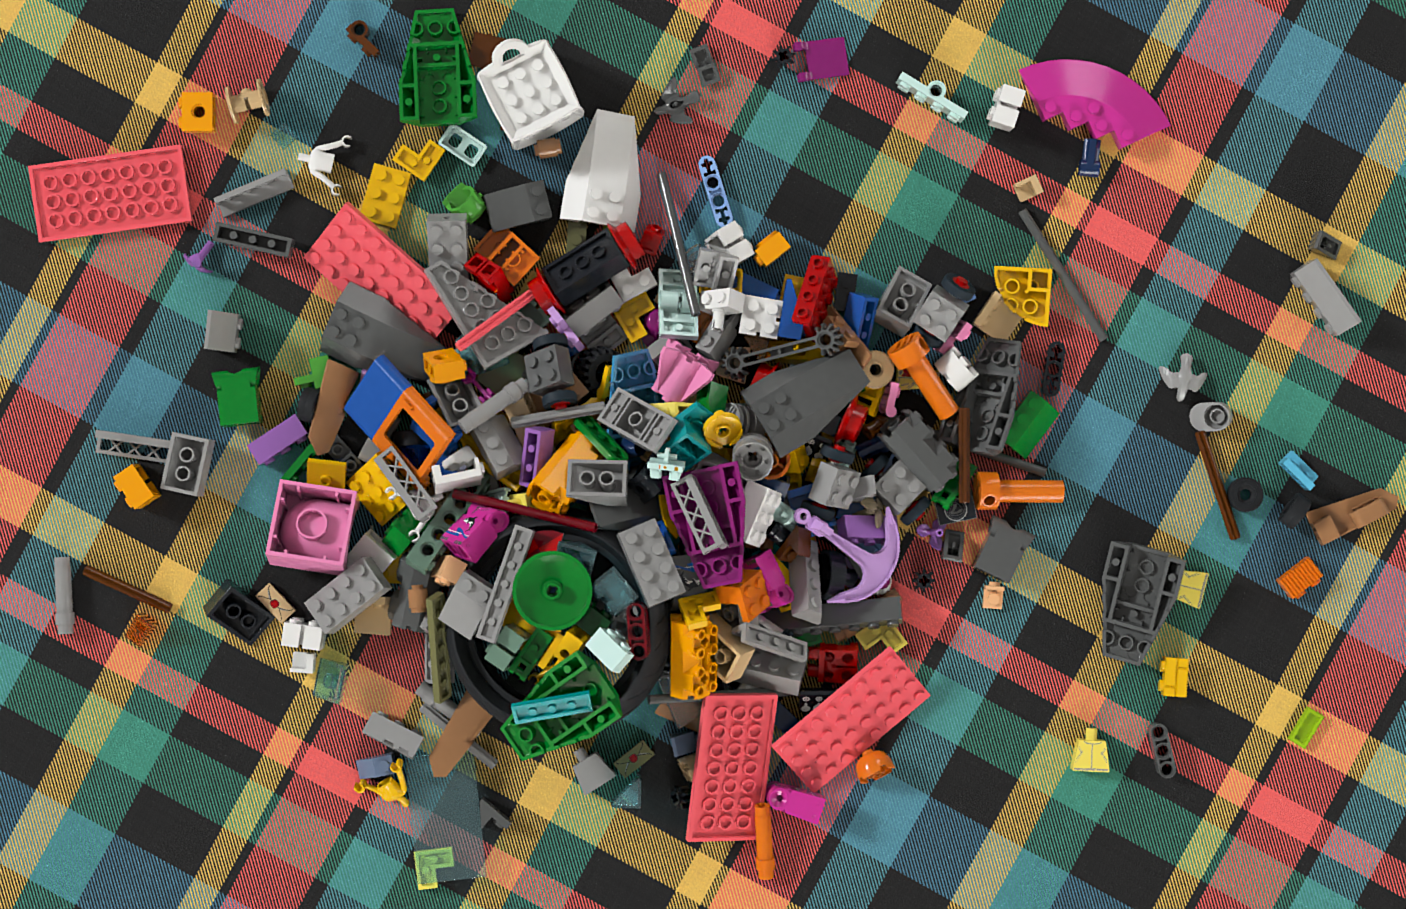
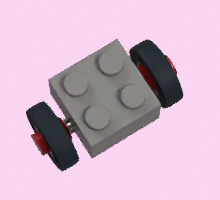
[911,273,976,348]
[800,443,861,521]
[860,453,931,526]

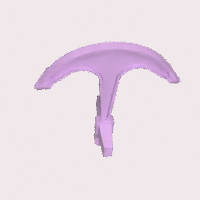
[794,507,900,603]

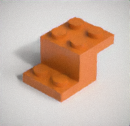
[473,229,541,286]
[715,569,771,622]

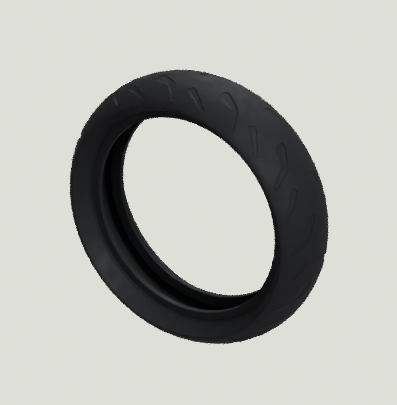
[445,507,672,728]

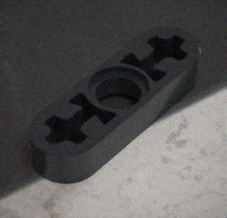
[1041,341,1065,397]

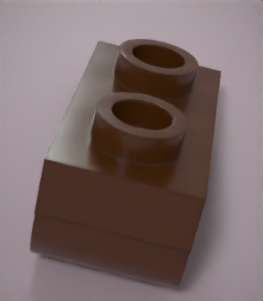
[346,20,381,58]

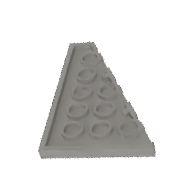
[424,260,549,370]

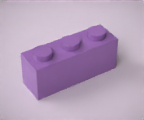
[247,414,309,466]
[519,426,555,487]
[837,515,898,546]

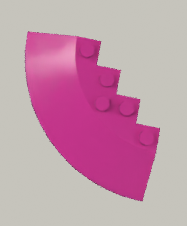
[1018,59,1171,150]

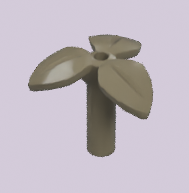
[852,497,884,529]

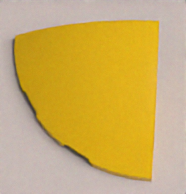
[994,266,1053,327]

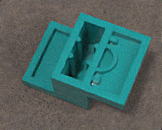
[658,401,714,472]

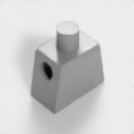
[573,746,616,796]

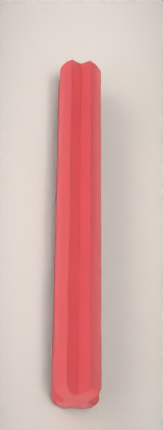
[455,290,535,351]

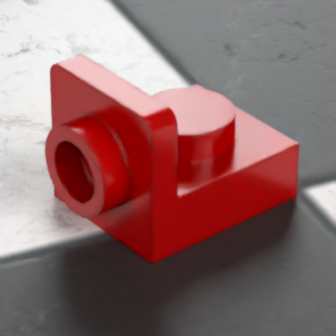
[640,224,665,257]

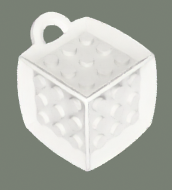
[477,38,584,150]

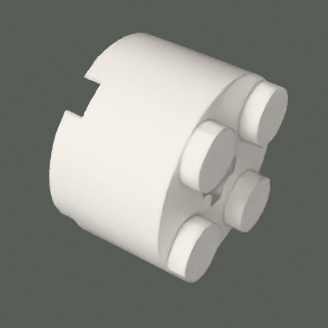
[934,346,979,392]

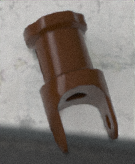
[861,413,890,440]

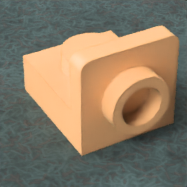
[982,581,1005,609]

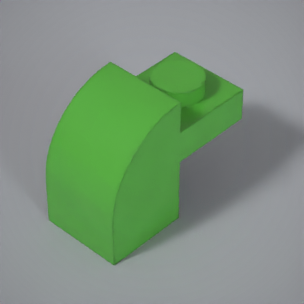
[293,355,331,389]

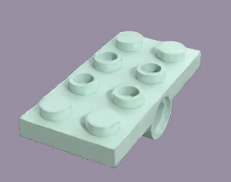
[896,71,968,123]
[658,268,700,340]

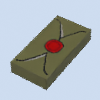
[613,739,655,778]

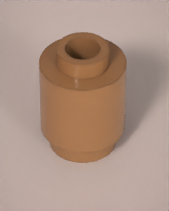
[534,137,562,159]
[408,585,428,613]

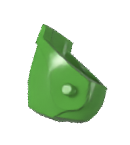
[442,182,486,224]

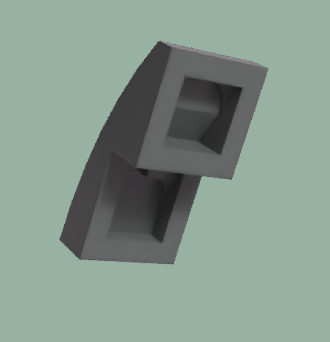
[689,43,721,87]

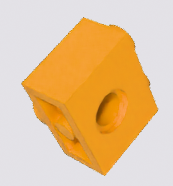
[178,92,216,133]
[753,230,791,268]
[423,348,467,384]

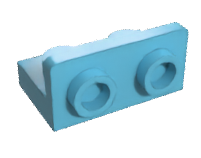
[1278,451,1318,491]

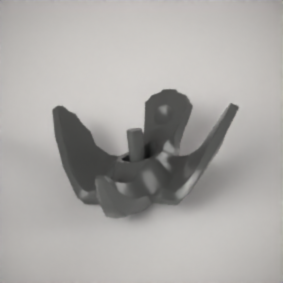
[654,77,701,124]

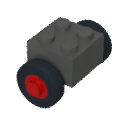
[524,333,578,411]

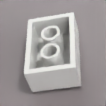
[744,481,782,548]

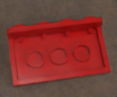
[792,255,838,343]

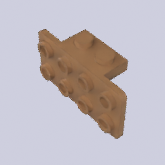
[823,306,872,369]

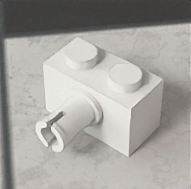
[699,288,745,331]

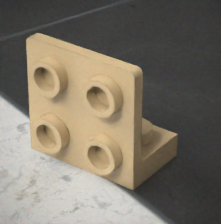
[972,291,1022,339]
[354,596,392,636]

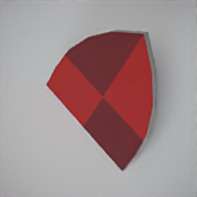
[526,530,564,560]

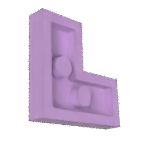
[547,306,585,352]

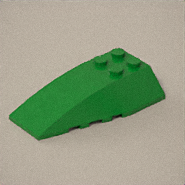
[398,8,478,127]
[500,650,623,761]

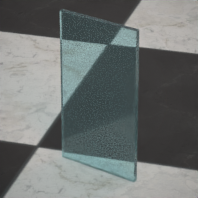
[405,750,487,884]

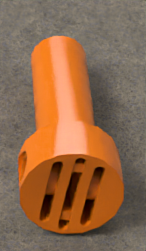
[887,332,959,420]
[973,472,1065,510]

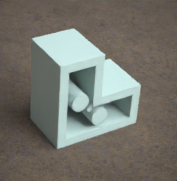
[585,627,634,673]

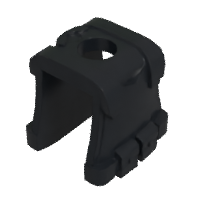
[628,453,669,504]

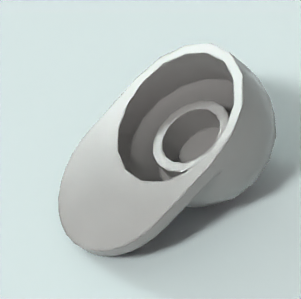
[1189,402,1233,432]

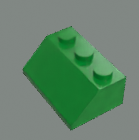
[1005,390,1060,459]

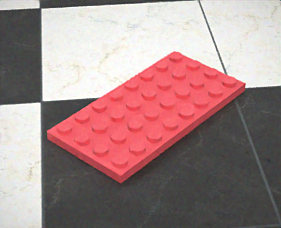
[28,144,193,243]
[303,201,453,339]
[771,646,931,792]
[685,693,778,842]

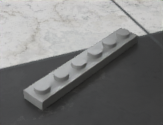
[476,524,535,644]

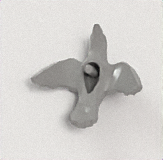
[1159,353,1207,402]

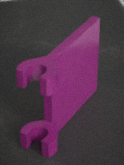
[792,37,850,83]
[460,368,506,413]

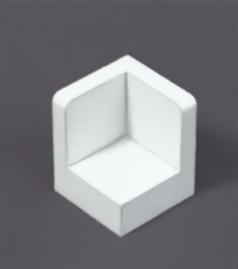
[290,651,316,674]

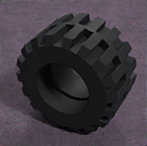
[576,346,620,395]

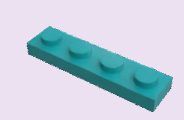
[511,690,593,725]

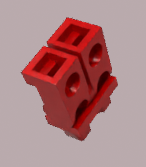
[463,252,514,304]
[807,643,858,684]

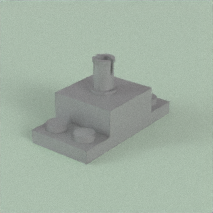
[597,387,678,454]

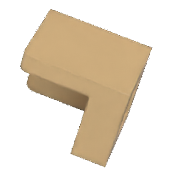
[1012,174,1044,202]

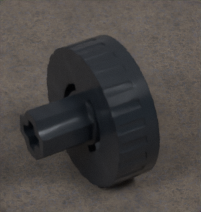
[818,549,858,600]

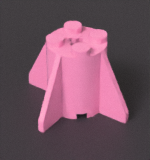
[651,339,720,403]

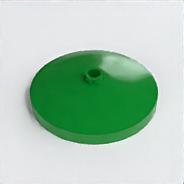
[512,550,592,631]

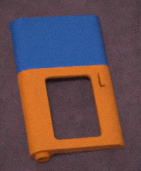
[344,354,456,490]

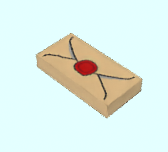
[256,583,296,624]

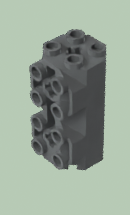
[877,409,959,493]
[388,546,449,634]

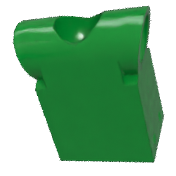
[211,366,263,428]

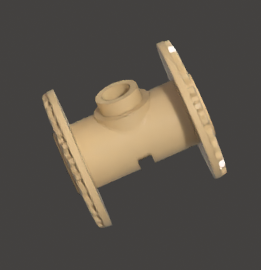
[225,79,270,124]
[863,350,894,389]

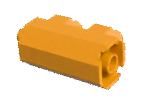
[526,431,605,515]
[669,613,718,700]

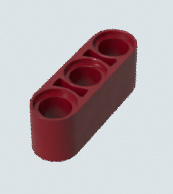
[626,601,651,661]

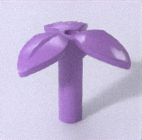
[183,240,214,273]
[916,519,947,551]

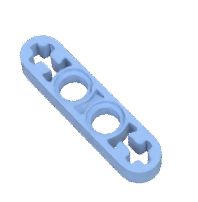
[698,156,733,228]

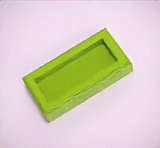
[1287,706,1325,749]

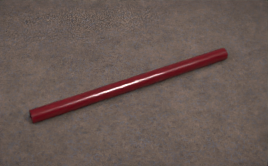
[452,489,598,533]

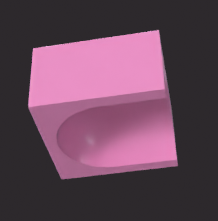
[265,479,360,575]

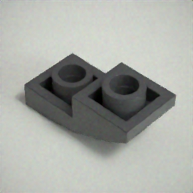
[328,434,364,478]

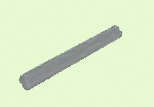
[511,401,606,429]
[419,703,498,769]

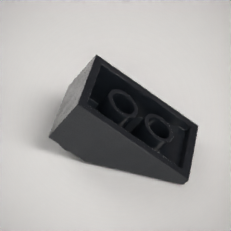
[203,578,275,646]

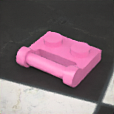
[878,380,901,417]

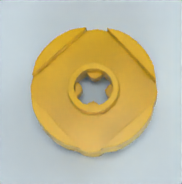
[702,410,743,448]

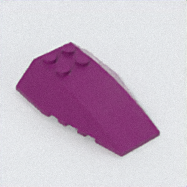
[662,461,746,589]

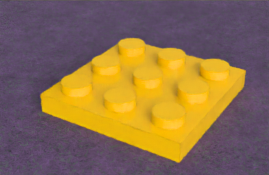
[346,451,413,526]

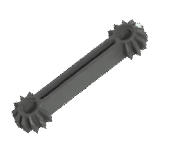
[720,323,844,379]

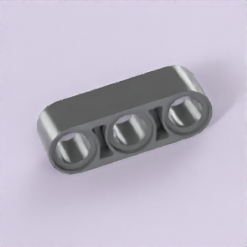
[1147,722,1176,778]

